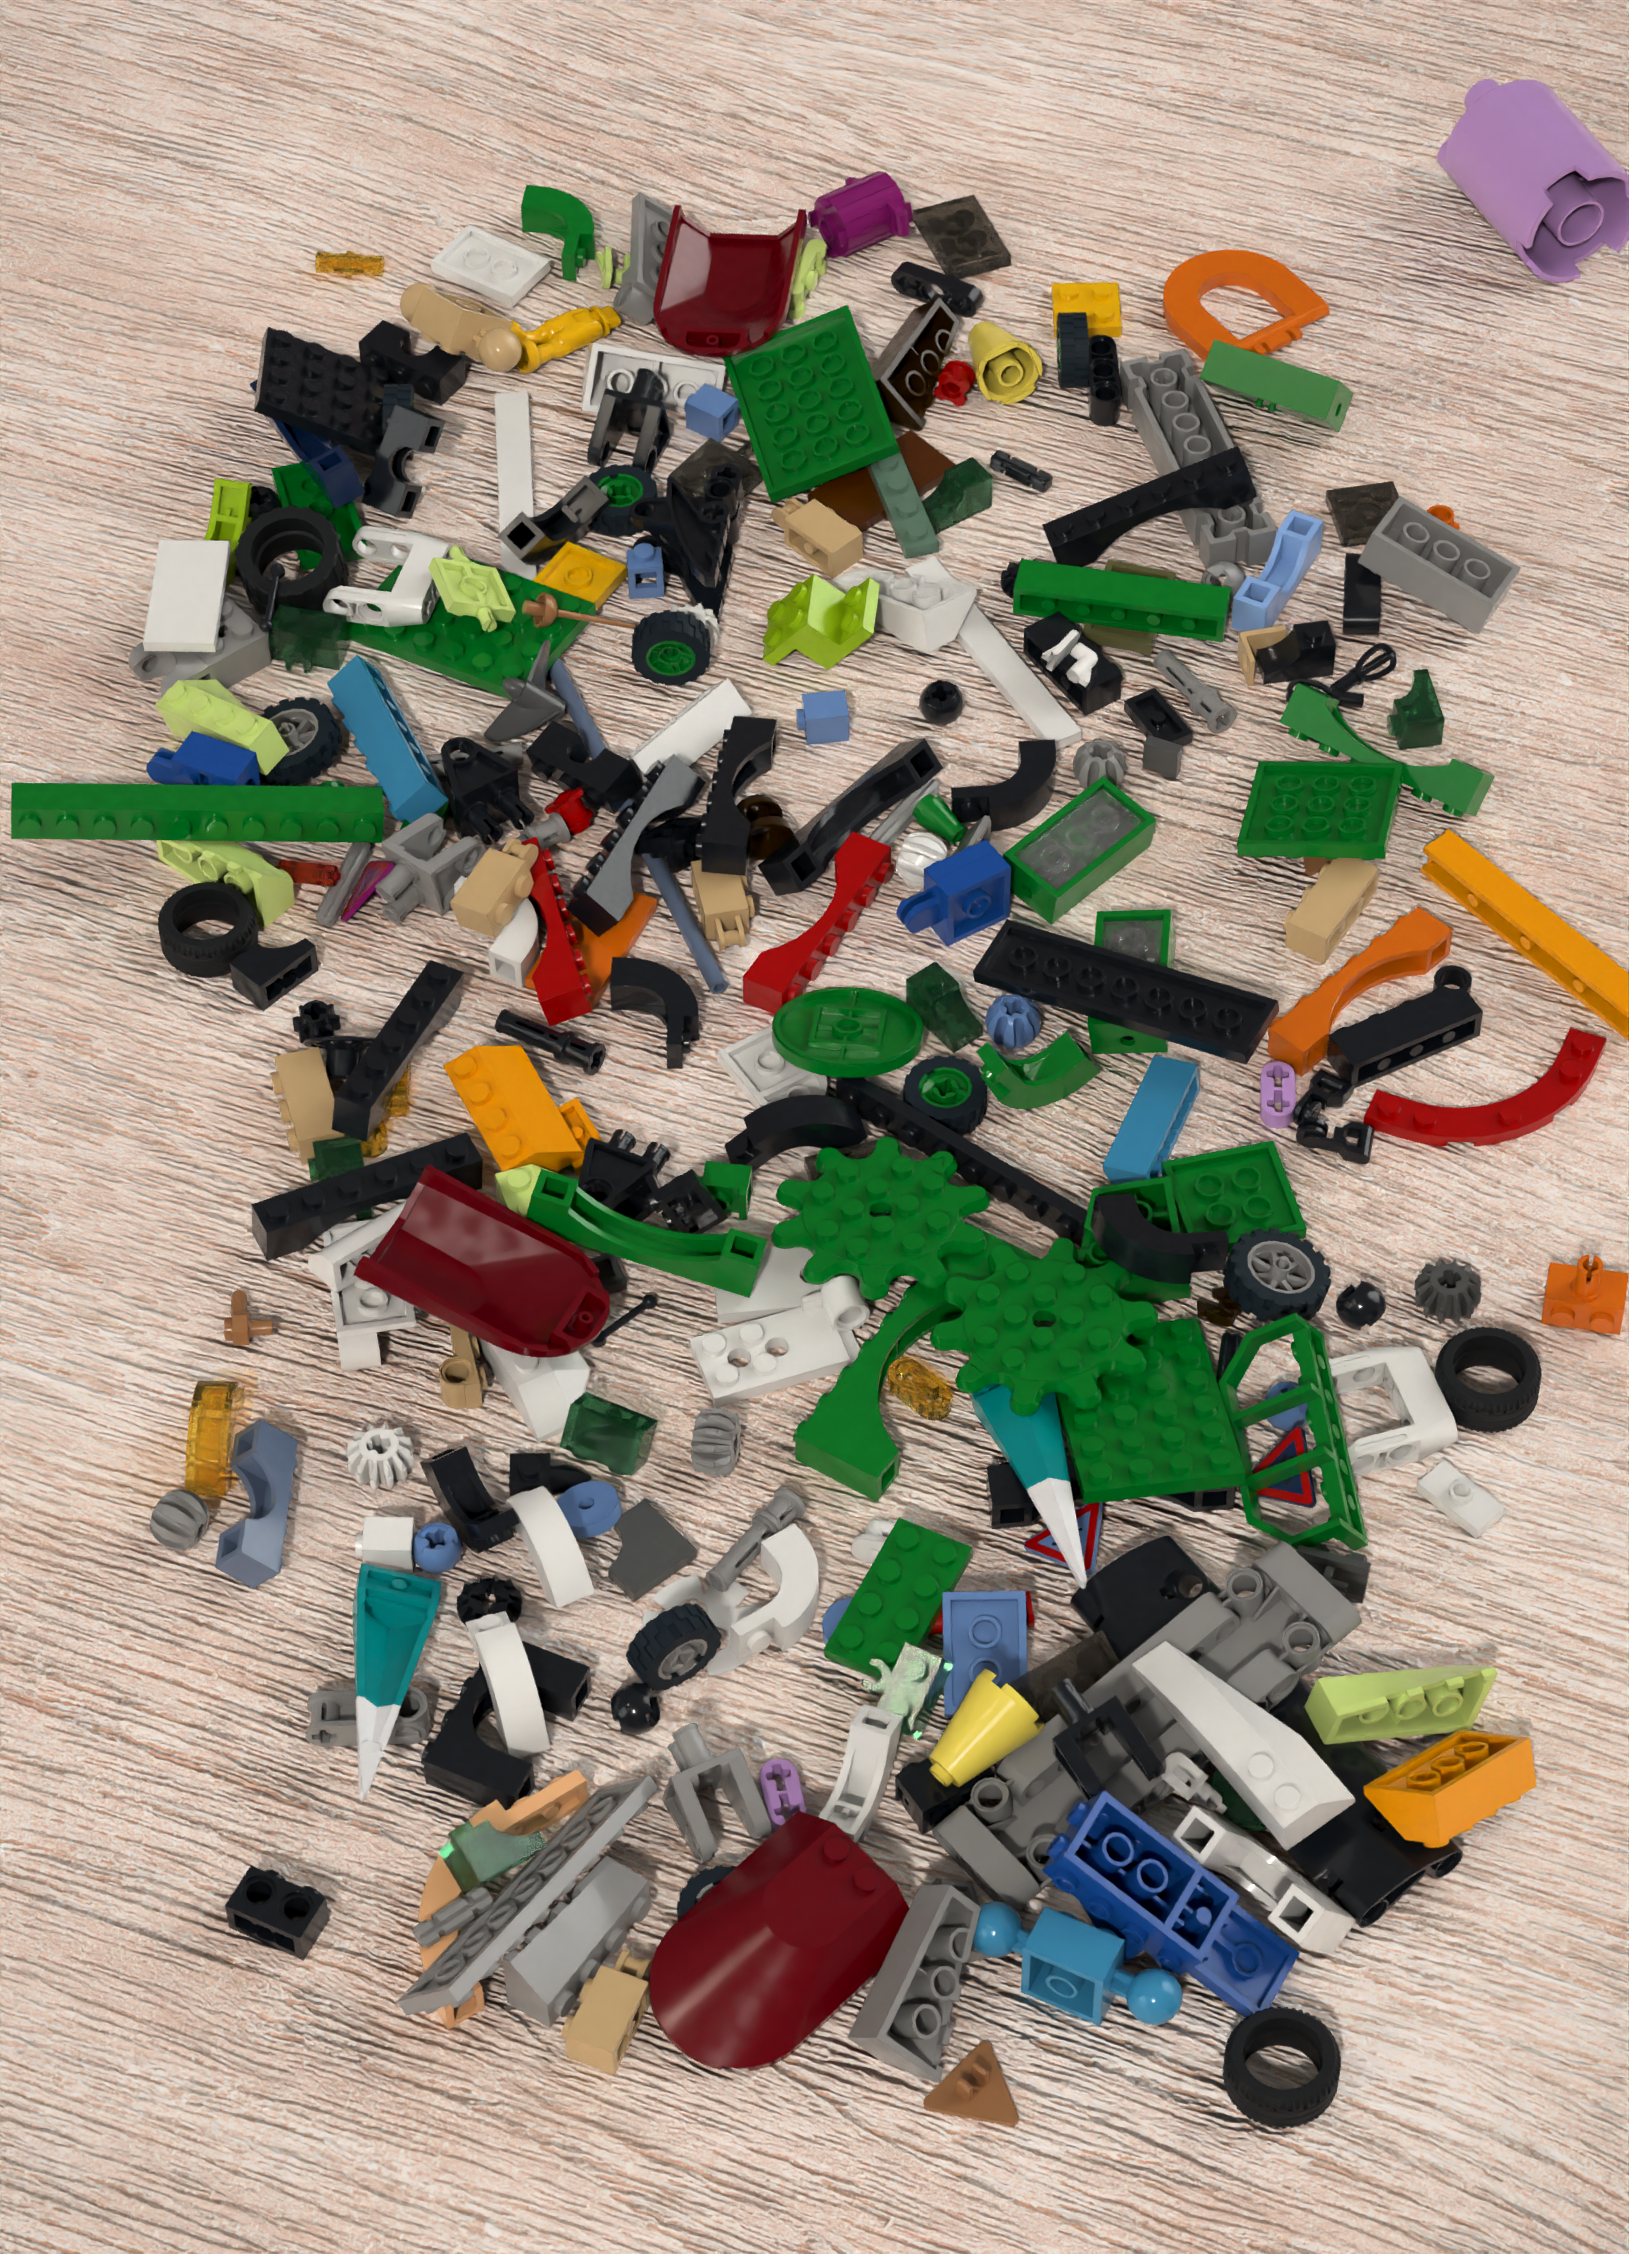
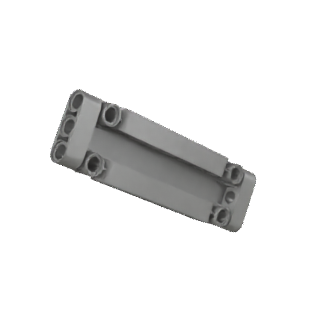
[932,1541,1362,1912]

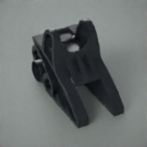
[629,464,744,625]

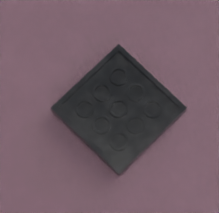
[254,327,394,457]

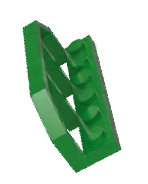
[1219,1313,1368,1551]

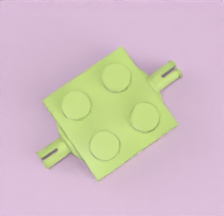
[428,545,516,632]

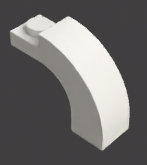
[454,876,540,988]
[501,1486,595,1608]
[730,1523,819,1660]
[466,1611,550,1758]
[818,1704,903,1843]

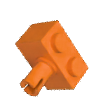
[1541,1255,1629,1335]

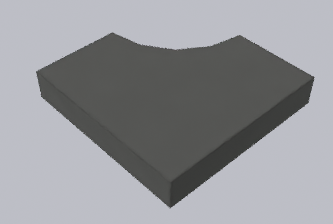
[608,1499,697,1602]

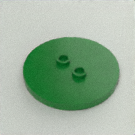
[772,987,924,1078]

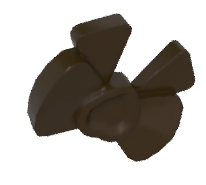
[1197,1288,1243,1327]

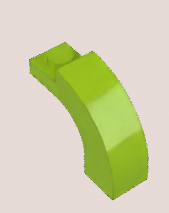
[204,478,252,588]

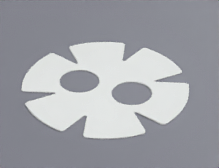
[642,1575,761,1676]

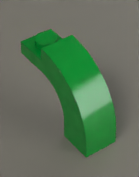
[521,185,596,281]
[976,1032,1101,1109]

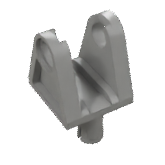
[375,812,485,925]
[662,1723,772,1864]

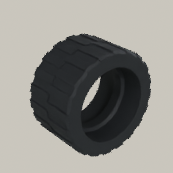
[235,506,349,625]

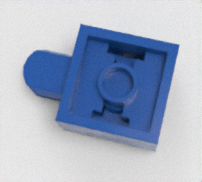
[146,731,261,786]
[896,839,1011,947]

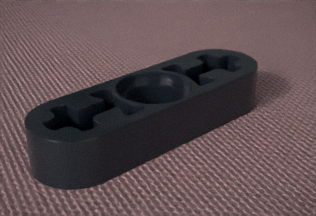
[891,262,984,317]

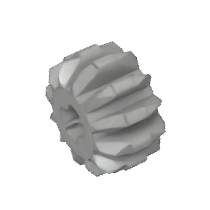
[691,1408,742,1476]

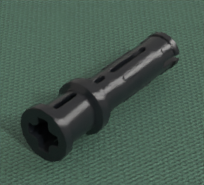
[495,1009,606,1076]

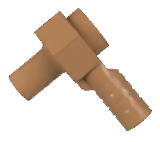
[224,1290,274,1346]

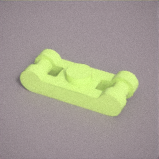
[787,239,826,320]

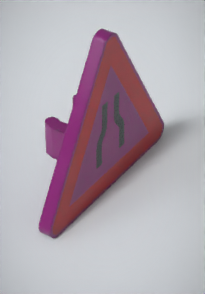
[340,861,395,922]

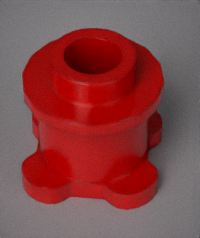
[934,360,975,406]
[544,787,593,835]

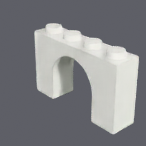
[1169,1805,1356,1954]

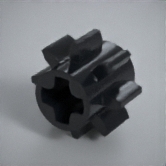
[293,1000,341,1043]

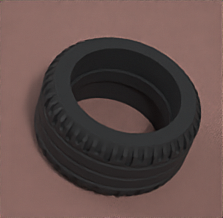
[158,882,258,978]
[1434,1327,1542,1433]
[1223,2006,1341,2129]

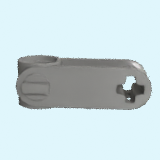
[306,1687,432,1747]

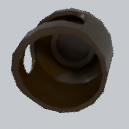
[736,794,794,860]

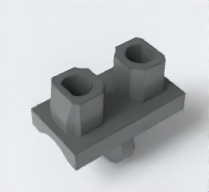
[1297,1544,1371,1603]

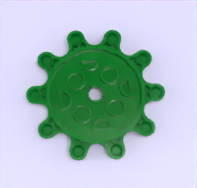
[771,1136,990,1300]
[930,1238,1158,1416]

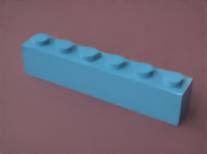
[327,655,449,823]

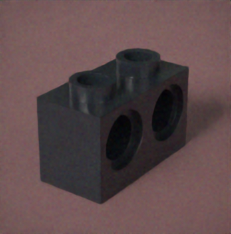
[225,1865,329,1961]

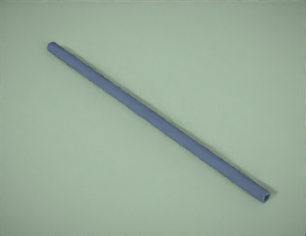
[547,659,728,994]

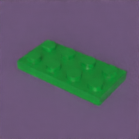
[271,463,367,571]
[823,1518,973,1688]

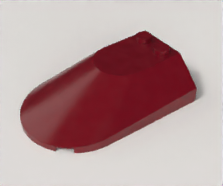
[653,205,807,357]
[353,1165,610,1358]
[649,1810,909,2071]

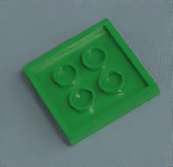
[1161,1141,1307,1253]

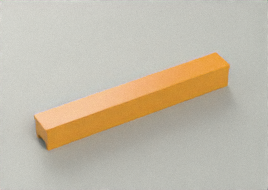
[1421,829,1629,1041]

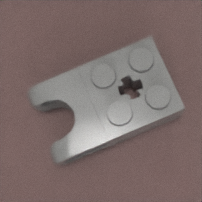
[129,595,271,697]

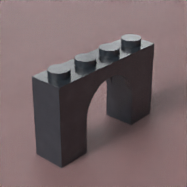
[421,1640,592,1811]

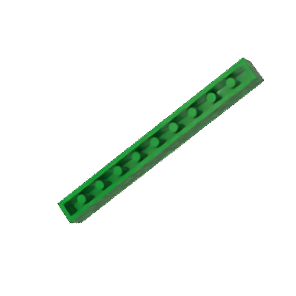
[11,783,384,843]

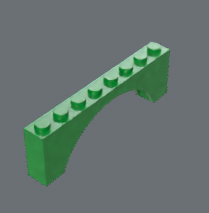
[793,1222,1040,1502]

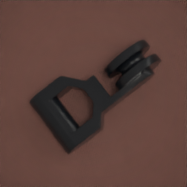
[1293,1069,1355,1125]
[1296,1117,1375,1164]

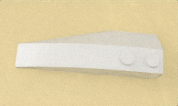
[1132,1641,1355,1851]

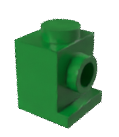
[698,1161,753,1220]

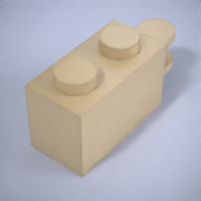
[771,497,863,579]
[450,838,538,938]
[691,860,755,951]
[561,1949,653,2075]

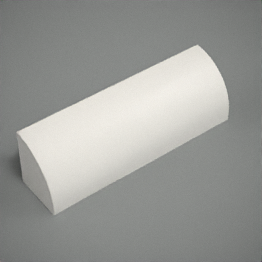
[625,678,753,783]
[308,1200,408,1293]

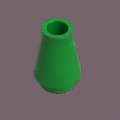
[912,793,967,845]

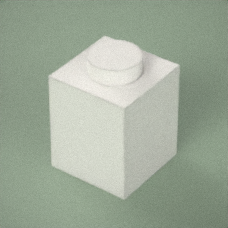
[355,1517,415,1574]

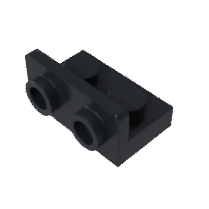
[634,817,702,873]
[645,1169,728,1234]

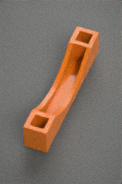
[1267,907,1452,1077]

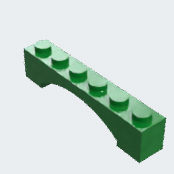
[1279,683,1495,818]
[526,1169,767,1298]

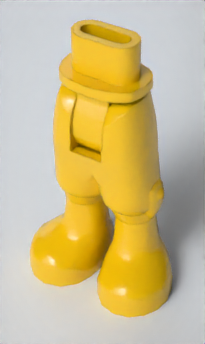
[510,305,621,374]

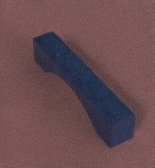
[249,379,366,509]

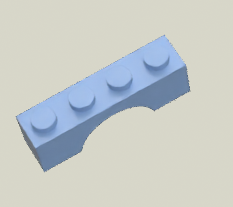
[1231,510,1323,632]

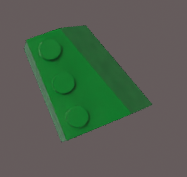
[1077,1176,1191,1304]

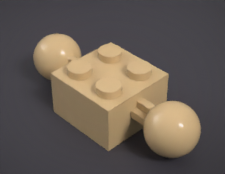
[400,283,522,372]

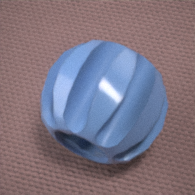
[985,993,1042,1050]

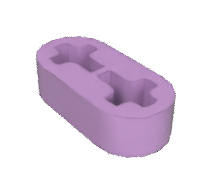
[1260,1061,1296,1129]
[760,1759,806,1833]

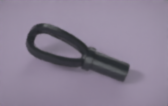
[1330,643,1397,692]
[1286,678,1364,708]

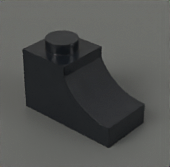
[1256,620,1336,684]
[230,938,318,1011]

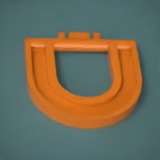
[1162,250,1330,362]

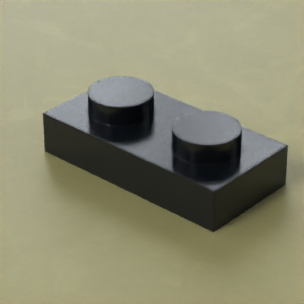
[1124,688,1193,747]

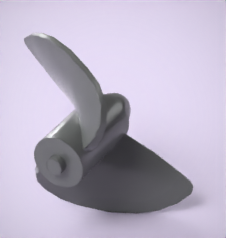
[484,639,566,742]

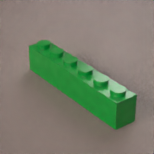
[1013,559,1231,643]

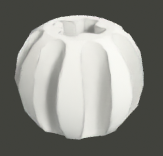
[896,831,947,887]

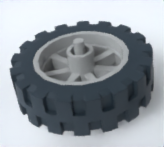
[259,697,342,786]
[1222,1228,1331,1323]

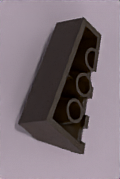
[871,297,960,432]

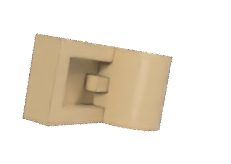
[439,1324,488,1409]

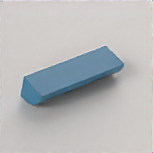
[1102,1055,1200,1185]

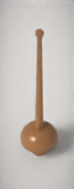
[522,592,637,629]

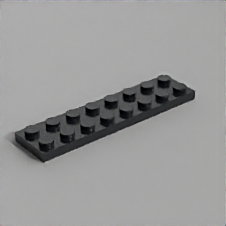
[973,919,1279,1065]

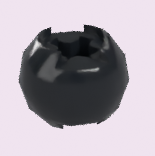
[248,486,282,522]
[919,680,964,726]
[1335,1281,1386,1330]
[611,1683,660,1735]

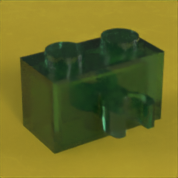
[269,604,350,674]
[559,1392,658,1476]
[861,1642,954,1741]

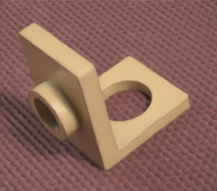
[1237,625,1287,686]

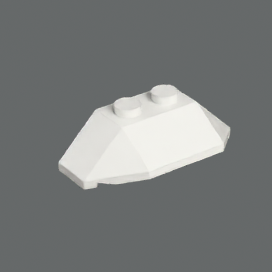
[468,1333,590,1443]

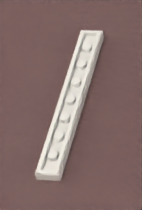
[494,392,537,581]
[905,557,1082,750]

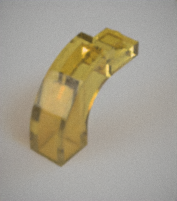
[185,1380,245,1497]

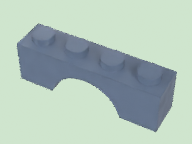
[215,1419,298,1589]

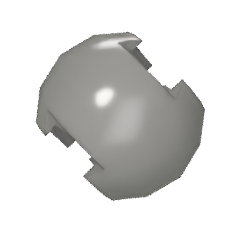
[1201,561,1245,604]

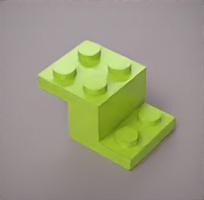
[762,574,880,670]

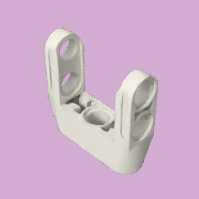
[323,526,453,627]
[1329,1346,1458,1477]

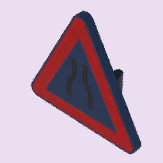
[1238,1426,1317,1508]

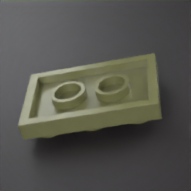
[1082,560,1176,655]

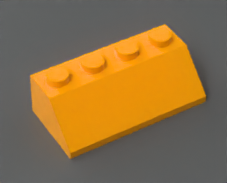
[443,1045,584,1173]
[1363,1730,1536,1848]

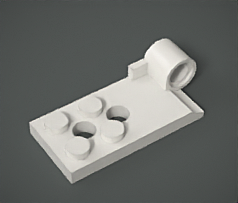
[322,1219,416,1372]
[689,1276,870,1408]

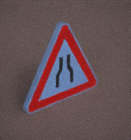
[1023,1502,1103,1575]

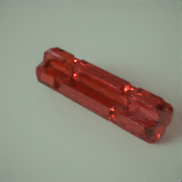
[275,859,341,887]

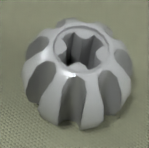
[1072,738,1127,789]
[150,1489,210,1551]

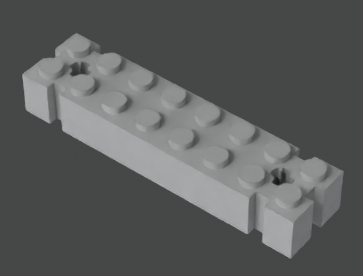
[1120,348,1277,570]

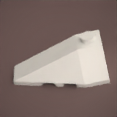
[581,343,726,413]
[831,567,977,653]

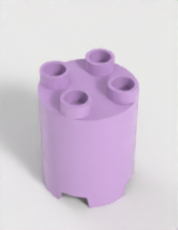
[1437,79,1629,283]

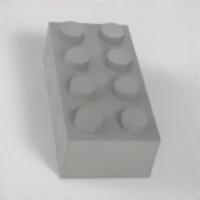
[1358,496,1521,635]

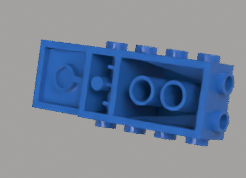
[1042,1790,1300,2017]

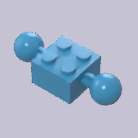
[972,1901,1182,2026]

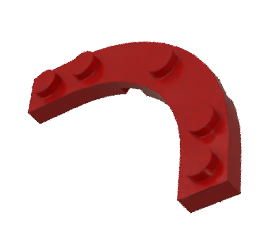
[1363,1028,1607,1146]

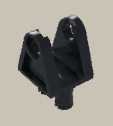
[587,368,672,475]
[441,737,535,845]
[578,1129,671,1222]
[1048,1677,1165,1800]

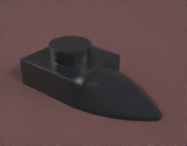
[509,1453,591,1496]

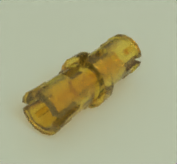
[315,251,384,278]

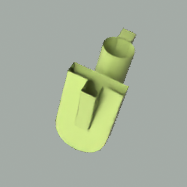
[595,246,630,289]

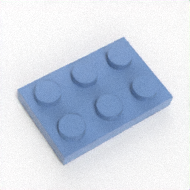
[942,1591,1028,1718]

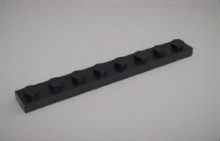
[836,1077,1087,1247]

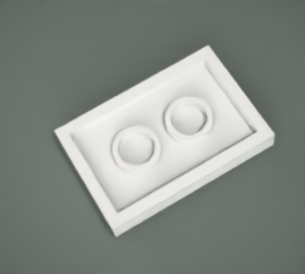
[431,224,551,307]

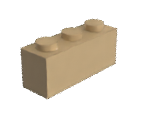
[1283,858,1379,964]
[270,1047,347,1165]

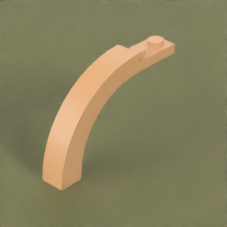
[418,1769,588,2030]

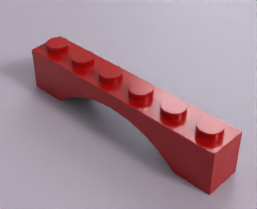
[743,831,894,1015]
[498,837,594,1027]

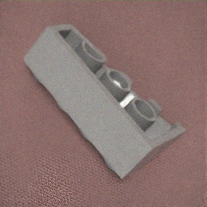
[503,1856,652,2028]
[847,1884,981,2083]

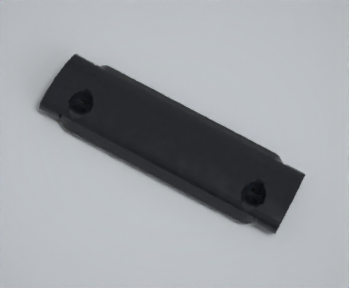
[1070,1535,1463,1928]

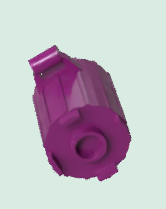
[808,171,913,259]

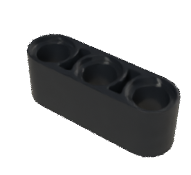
[1086,335,1121,427]
[1343,553,1381,636]

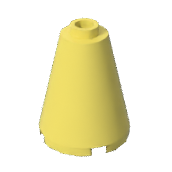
[968,321,1043,405]
[929,1669,1045,1787]

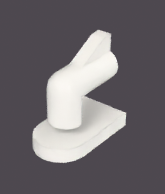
[1041,629,1098,687]
[851,1518,913,1563]
[1161,1752,1227,1814]

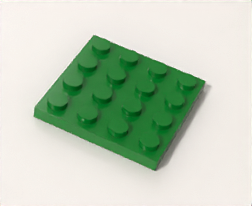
[1237,761,1403,860]

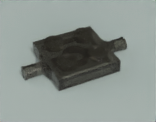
[668,438,763,499]

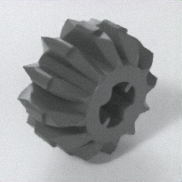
[1414,1257,1482,1325]

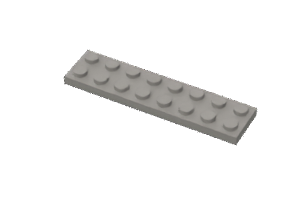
[397,1775,659,2016]

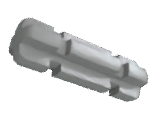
[413,1886,494,1948]

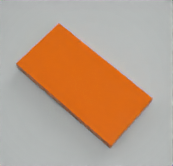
[525,891,657,1010]

